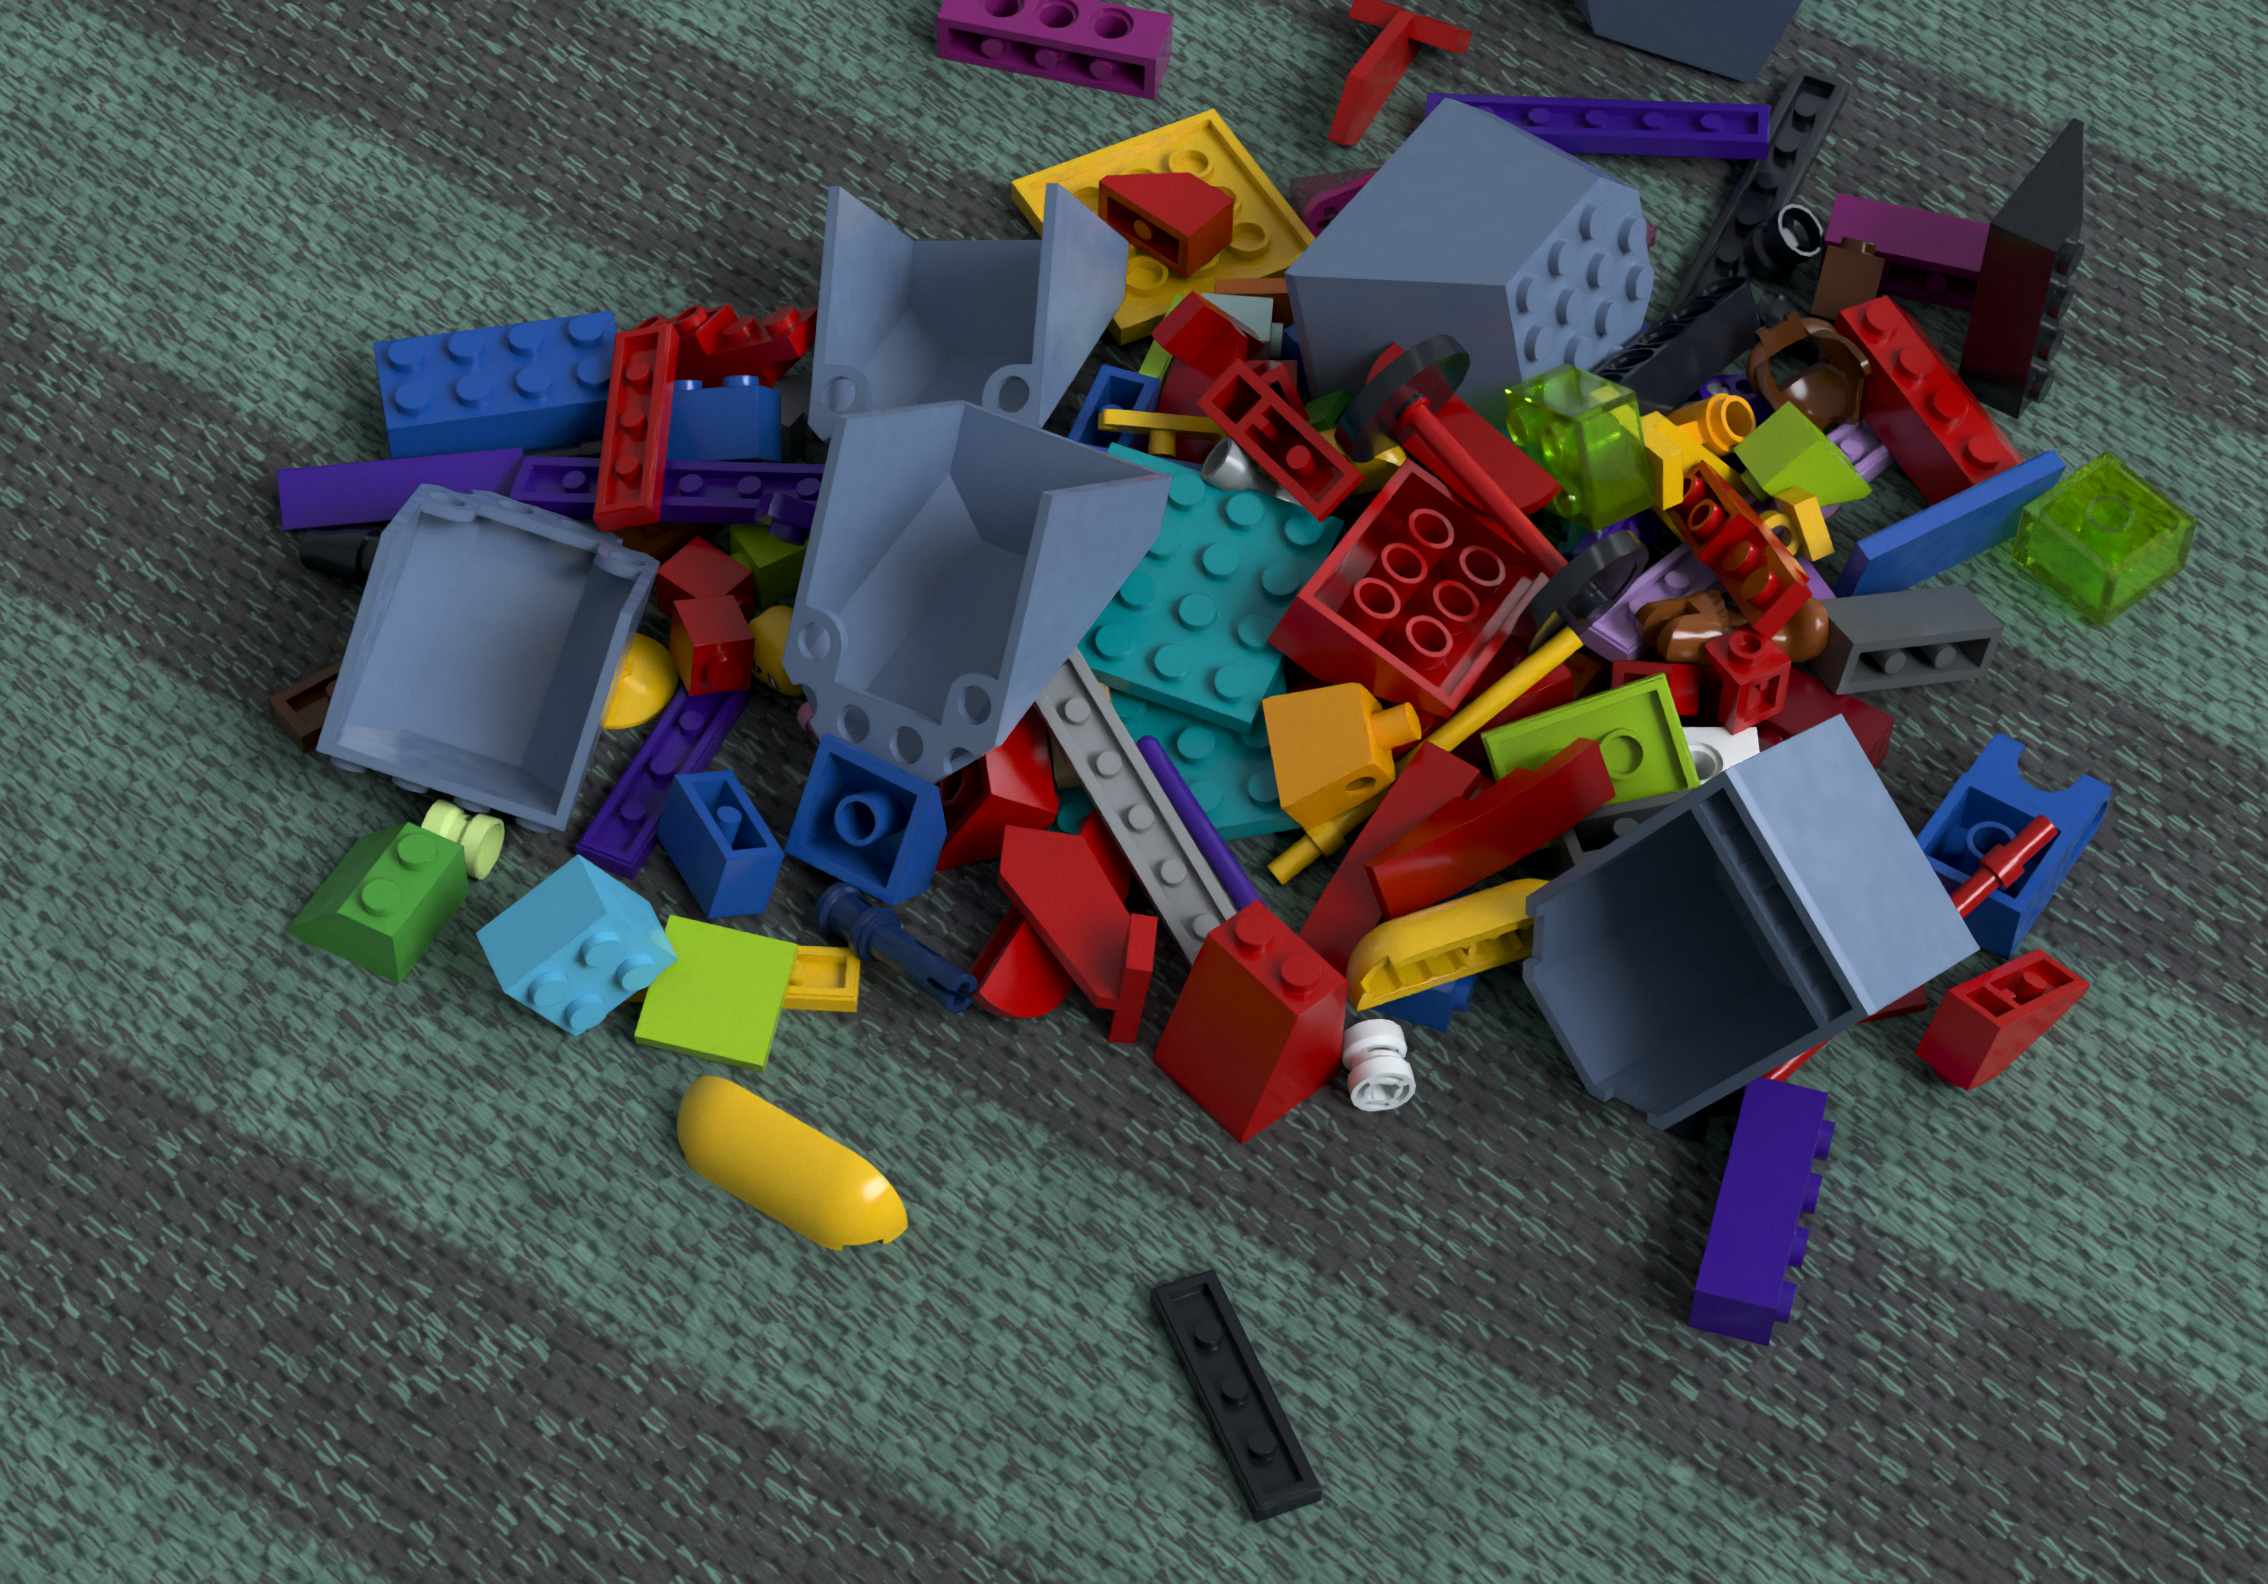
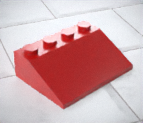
[1267,457,1549,718]

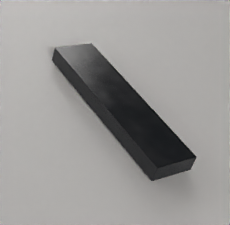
[1150,1269,1322,1523]

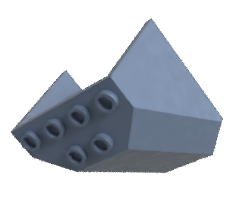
[808,183,1129,446]
[782,400,1173,785]
[315,483,661,833]

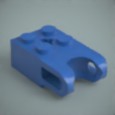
[1916,732,2112,960]

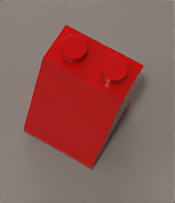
[1153,899,1348,1145]

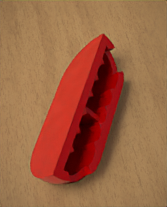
[1366,343,1561,516]
[968,809,1131,1020]

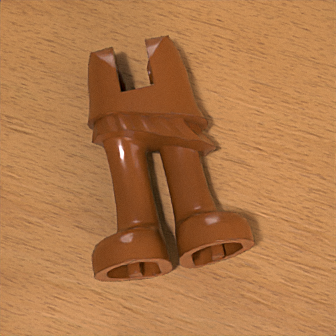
[1634,589,1829,668]

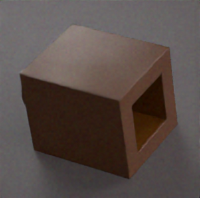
[1810,236,1886,320]

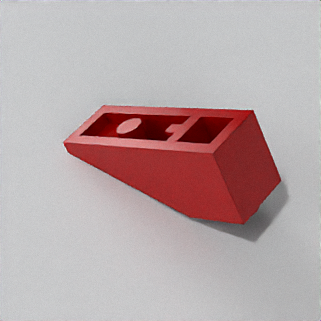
[1195,357,1365,523]
[1914,948,2091,1091]

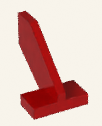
[1327,0,1473,145]
[1143,290,1265,464]
[997,825,1158,1044]

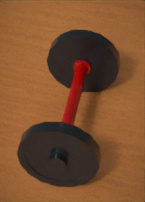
[1334,334,1649,656]

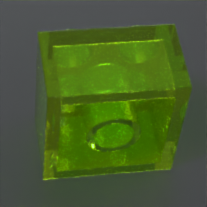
[1505,363,1656,532]
[2012,450,2198,628]

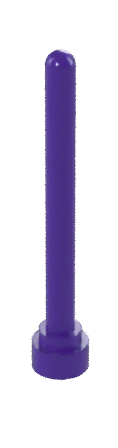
[1136,736,1268,911]

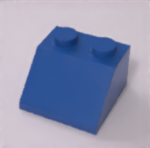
[784,733,947,906]

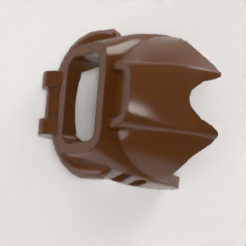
[1746,310,1872,432]

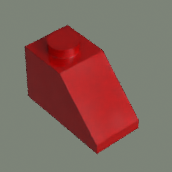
[1098,172,1234,279]

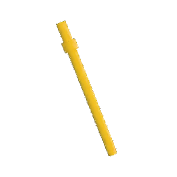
[1267,625,1583,886]

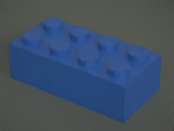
[373,311,617,459]

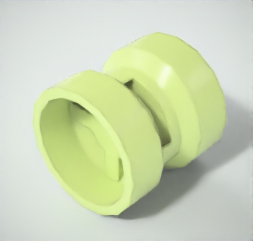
[421,799,505,880]

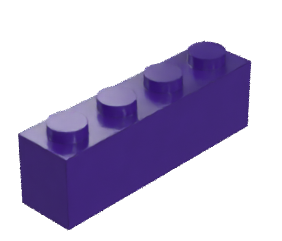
[1688,1077,1836,1346]

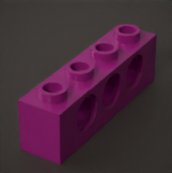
[937,0,1173,100]

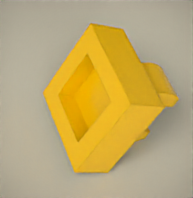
[1759,486,1835,561]

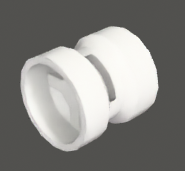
[1341,1019,1416,1112]

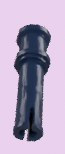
[813,882,978,1014]

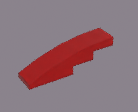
[1364,737,1616,921]
[1298,740,1481,978]

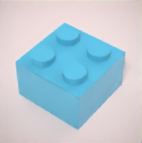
[476,854,678,1036]

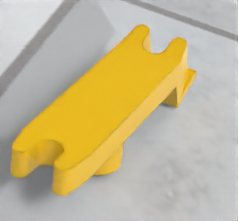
[1097,409,1229,459]

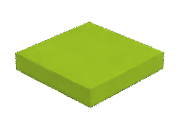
[634,915,798,1073]

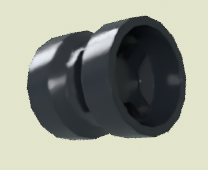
[1742,204,1824,282]

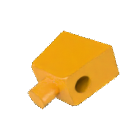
[1262,682,1422,830]

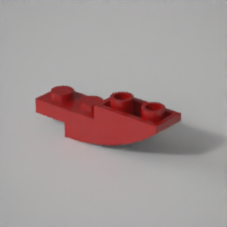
[633,304,818,389]
[1665,459,1813,641]

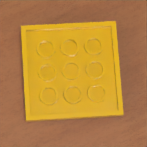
[1011,108,1316,346]

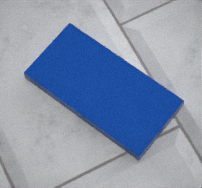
[1832,450,2066,598]

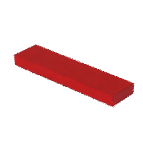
[593,323,680,532]

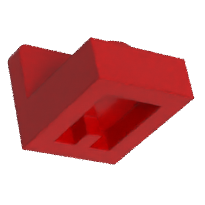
[1703,622,1792,736]

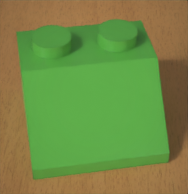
[288,822,470,984]

